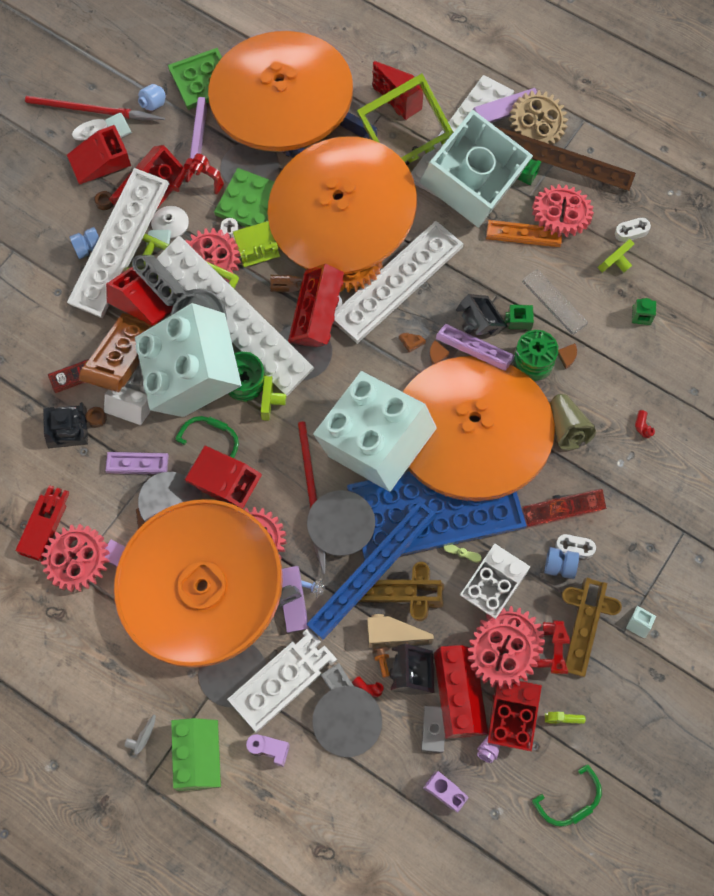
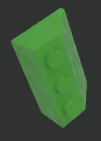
[171,718,221,791]

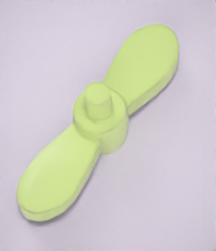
[444,544,482,563]

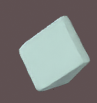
[105,113,132,138]
[146,230,171,253]
[626,606,656,638]

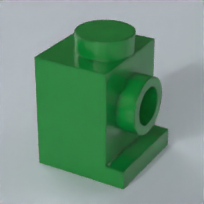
[517,159,541,186]
[632,298,656,325]
[504,305,534,331]

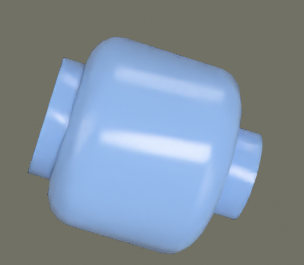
[138,84,166,111]

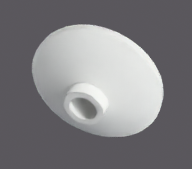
[72,119,107,140]
[151,206,189,239]

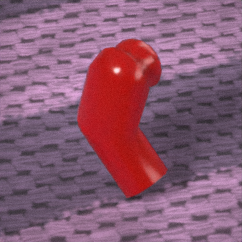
[635,410,655,438]
[352,676,384,698]

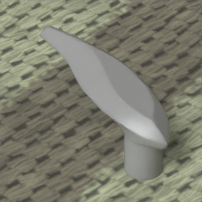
[125,715,156,754]

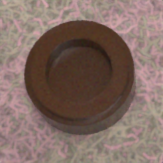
[94,191,114,210]
[86,407,107,428]

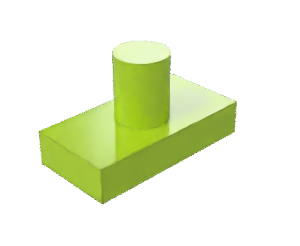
[597,239,634,273]
[261,376,286,421]

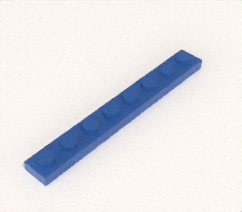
[306,501,436,640]

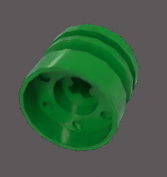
[513,330,559,381]
[228,351,264,402]

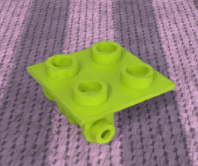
[233,221,280,267]

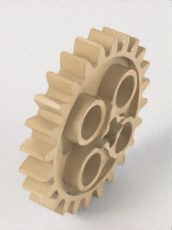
[509,90,568,145]

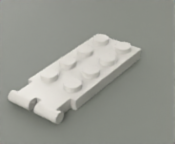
[227,628,337,733]

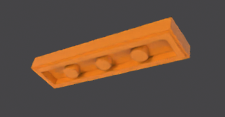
[486,220,562,247]

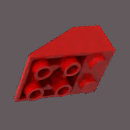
[372,61,424,120]
[67,125,131,185]
[106,267,173,326]
[184,445,262,509]
[487,681,542,752]

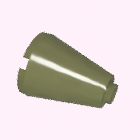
[550,394,596,450]

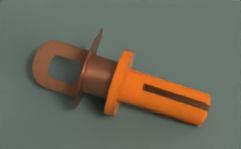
[372,647,390,678]

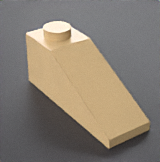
[367,614,434,648]

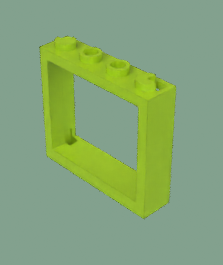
[356,73,454,163]

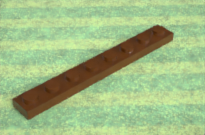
[495,126,636,191]

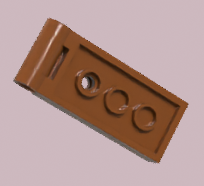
[79,313,158,392]

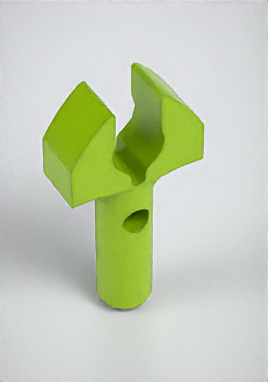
[545,712,586,724]

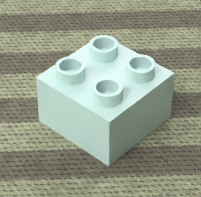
[419,109,533,228]
[135,303,242,417]
[313,371,437,492]

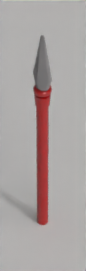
[25,96,165,120]
[298,421,325,574]

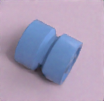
[69,227,99,260]
[544,547,579,579]

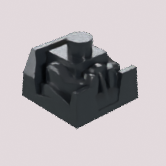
[456,294,508,336]
[43,402,88,449]
[389,643,435,695]

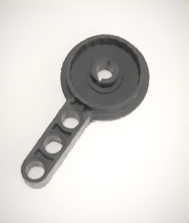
[132,255,227,320]

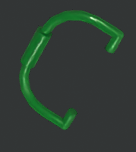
[175,416,239,458]
[532,764,602,827]

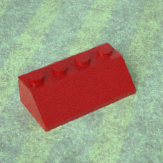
[109,145,183,209]
[288,264,344,347]
[434,645,488,739]

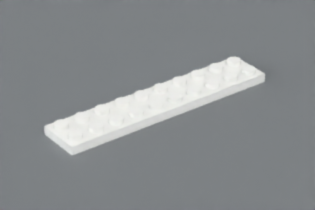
[156,235,314,396]

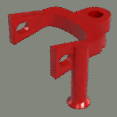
[170,153,224,195]
[535,620,570,674]

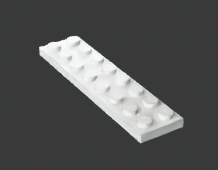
[411,75,514,198]
[67,168,169,319]
[334,221,463,344]

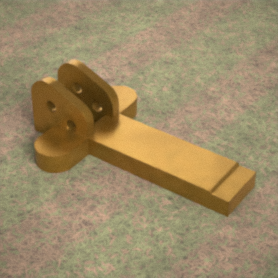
[359,562,444,621]
[562,578,622,677]

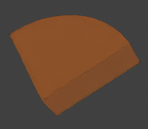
[399,333,426,353]
[430,340,449,365]
[558,343,577,369]

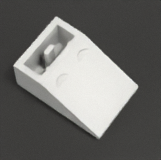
[104,364,151,425]
[460,544,530,619]

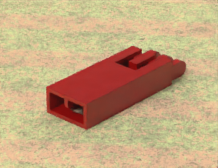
[15,485,69,562]

